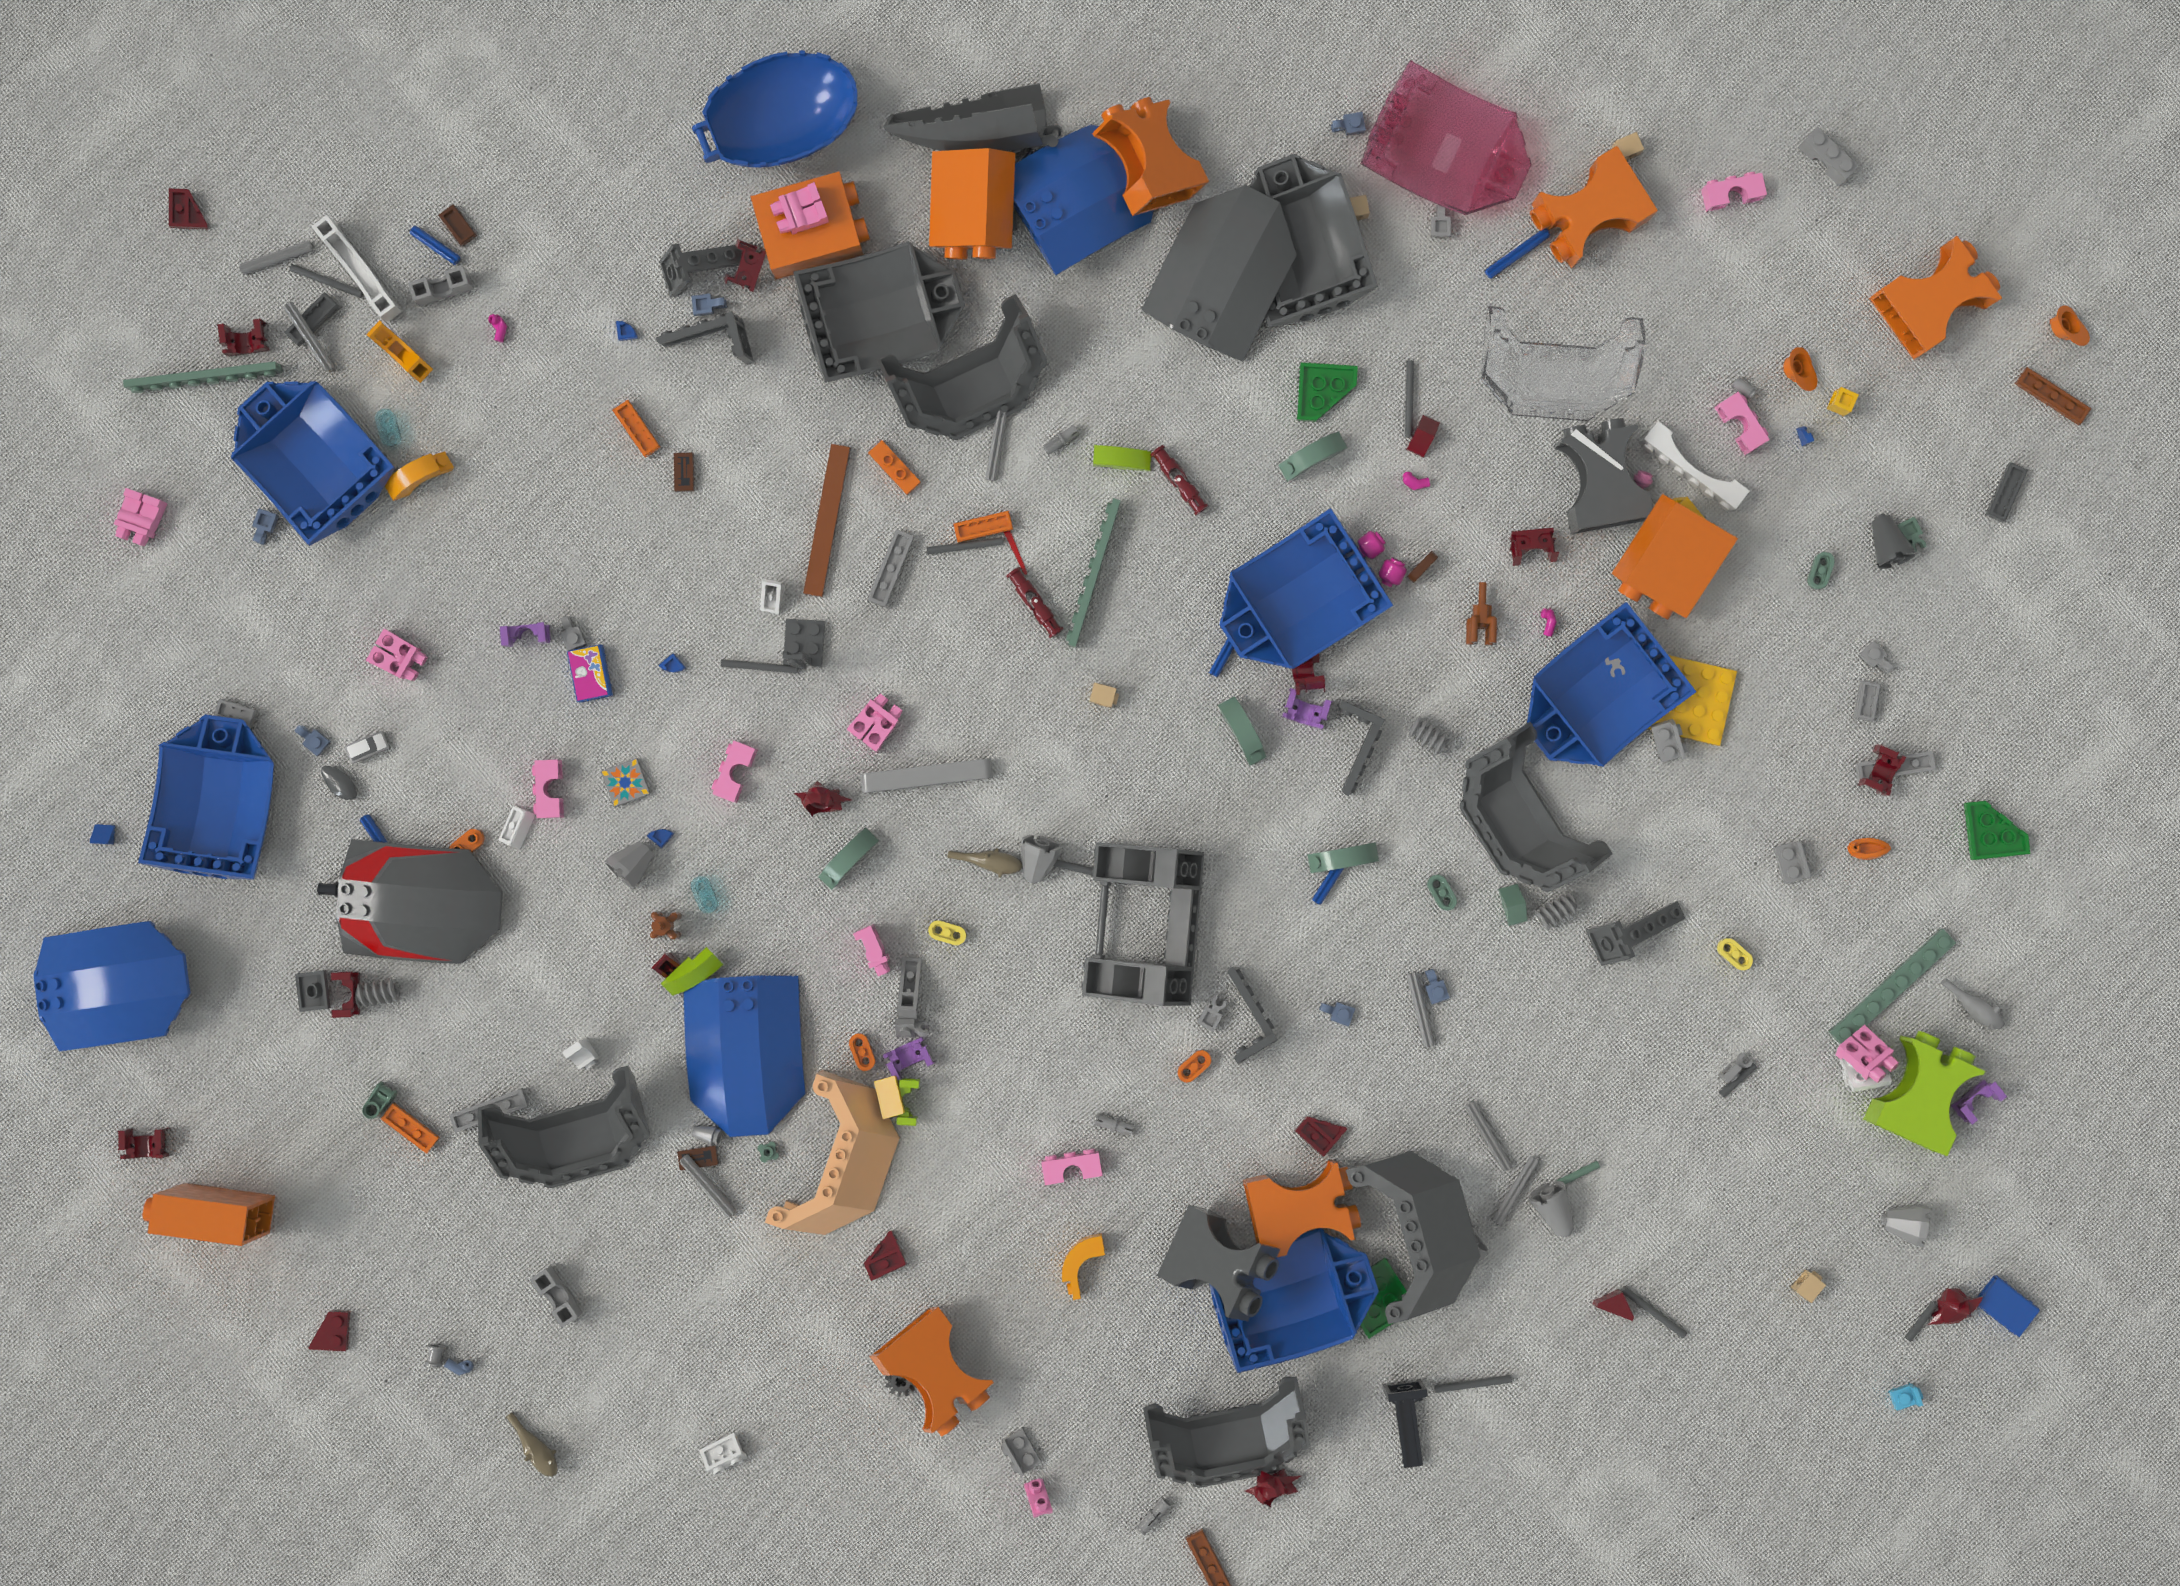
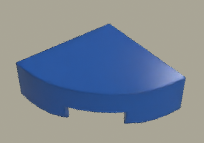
[616,321,638,341]
[1796,426,1814,446]
[659,653,686,673]
[647,829,675,848]

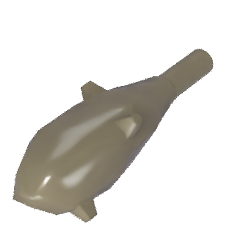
[947,849,1022,878]
[506,1412,558,1477]

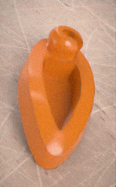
[1847,838,1891,860]

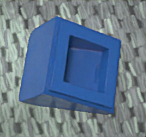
[90,824,115,845]

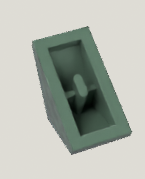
[1498,884,1528,926]

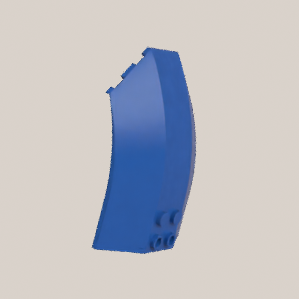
[1013,124,1154,276]
[231,381,395,546]
[1219,508,1394,669]
[1527,602,1696,767]
[138,714,274,880]
[33,921,191,1052]
[684,975,806,1137]
[1209,1228,1379,1373]

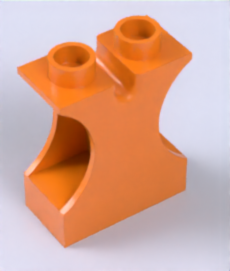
[1092,97,1209,216]
[1530,146,1658,269]
[1869,236,2002,360]
[1243,1159,1361,1257]
[869,1307,994,1436]

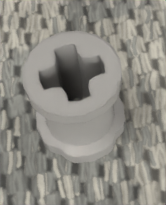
[425,1344,445,1367]

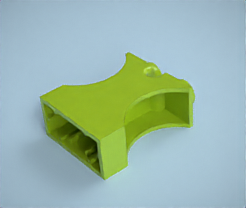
[1863,1031,1985,1156]

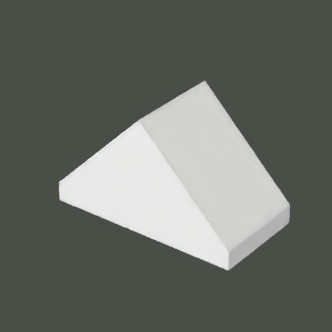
[760,579,785,614]

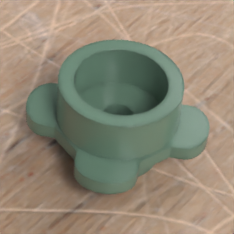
[757,1141,779,1163]

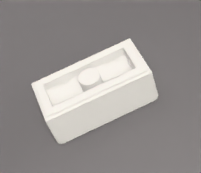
[498,805,535,849]

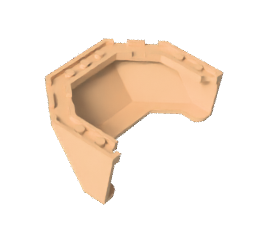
[765,1070,900,1235]

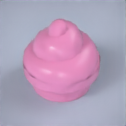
[1633,470,1653,489]

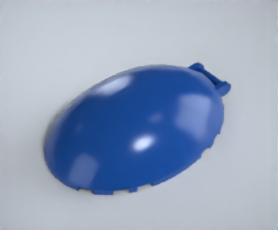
[692,50,858,168]

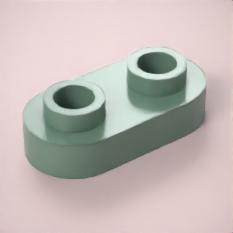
[1807,552,1835,590]
[1427,875,1457,911]

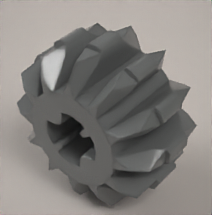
[885,1375,915,1397]

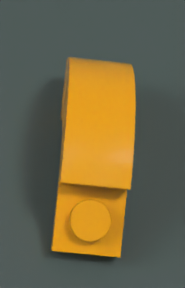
[366,320,433,383]
[385,451,454,501]
[1062,1233,1105,1300]

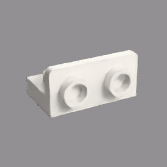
[699,1433,747,1475]

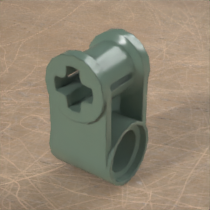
[362,1081,398,1119]

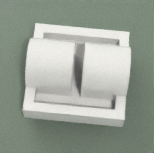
[1839,1058,1892,1092]

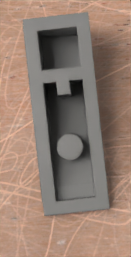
[897,957,922,1020]

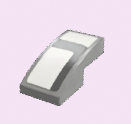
[344,731,389,764]

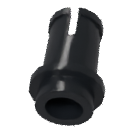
[317,882,338,898]

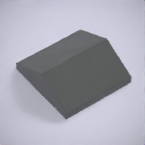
[295,970,331,1012]

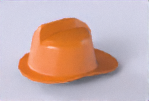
[2050,305,2090,346]
[1783,347,1818,391]

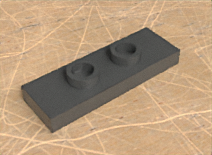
[284,292,340,347]
[1985,462,2028,523]

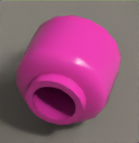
[1357,531,1386,559]
[1378,557,1407,587]

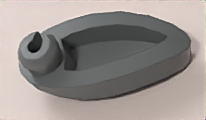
[321,766,357,800]

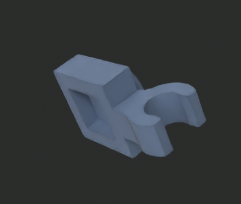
[1331,112,1366,136]
[691,294,727,316]
[252,509,279,545]
[294,725,331,756]
[1424,969,1450,1005]
[1319,1002,1355,1027]

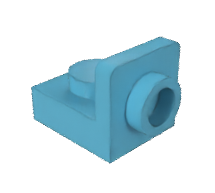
[1889,1383,1923,1411]

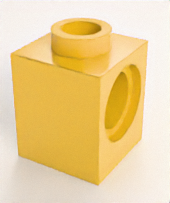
[1826,387,1859,416]

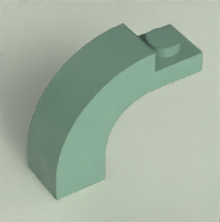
[1278,431,1348,482]
[1218,696,1267,766]
[818,827,879,890]
[1307,842,1379,873]

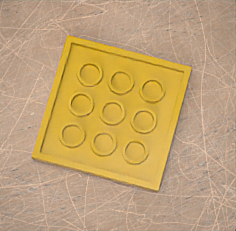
[1647,655,1737,746]

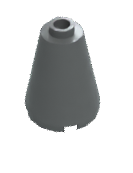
[1871,513,1916,569]

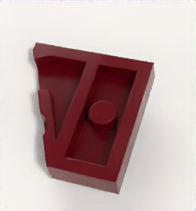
[169,188,209,229]
[1294,1116,1347,1157]
[864,1230,907,1281]
[308,1310,350,1351]

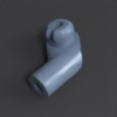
[444,1358,473,1375]

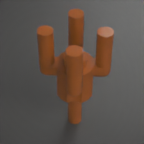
[1466,582,1497,646]
[650,911,682,940]

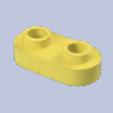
[928,920,966,945]
[1717,938,1753,970]

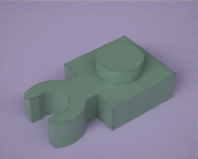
[1897,516,1926,552]

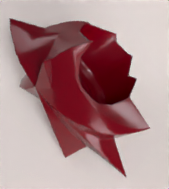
[794,781,852,817]
[1928,1288,1983,1325]
[1245,1468,1303,1508]

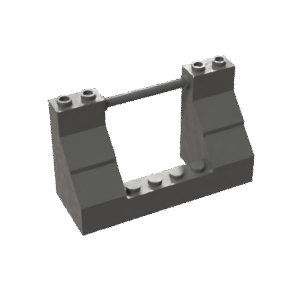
[1082,842,1204,1006]

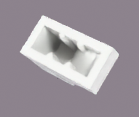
[562,1038,599,1070]

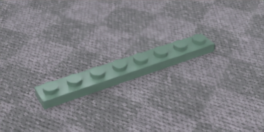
[123,361,282,393]
[1066,498,1121,648]
[1829,929,1956,1044]

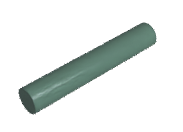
[1556,1161,1600,1184]

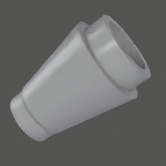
[692,1125,722,1146]

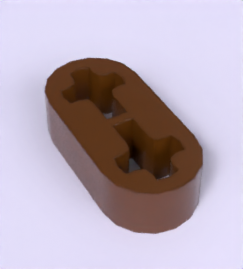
[1407,551,1438,583]

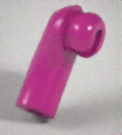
[488,314,507,343]
[1402,472,1430,490]
[1540,608,1557,637]

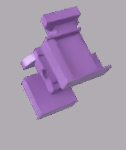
[500,622,551,647]
[1281,688,1333,730]
[883,1037,935,1080]
[1950,1079,2007,1125]

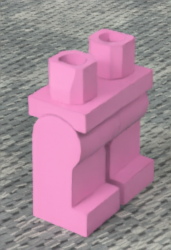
[770,182,829,235]
[114,488,168,547]
[366,629,428,681]
[847,694,903,753]
[853,924,890,976]
[1835,1025,1899,1083]

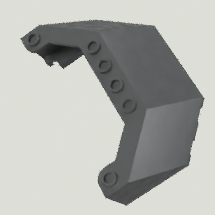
[876,294,1047,440]
[1460,722,1613,892]
[478,1066,650,1188]
[1346,1151,1481,1324]
[1143,1376,1310,1488]

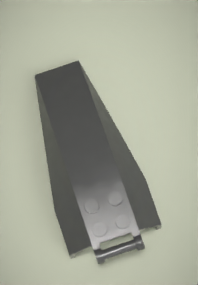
[884,83,1062,153]

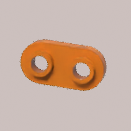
[449,829,485,852]
[849,1033,876,1071]
[1177,1050,1211,1083]

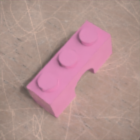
[1701,172,1767,212]
[1714,391,1770,455]
[711,740,757,803]
[532,759,564,818]
[1041,1148,1102,1185]

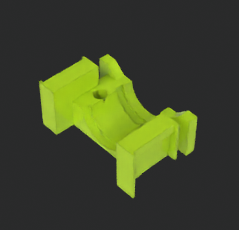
[897,1078,920,1126]

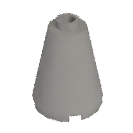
[1529,1181,1574,1238]

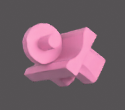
[1024,1479,1053,1518]

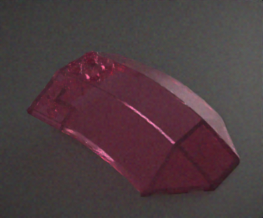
[1360,60,1532,215]

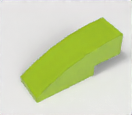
[1093,445,1151,471]
[661,947,724,996]

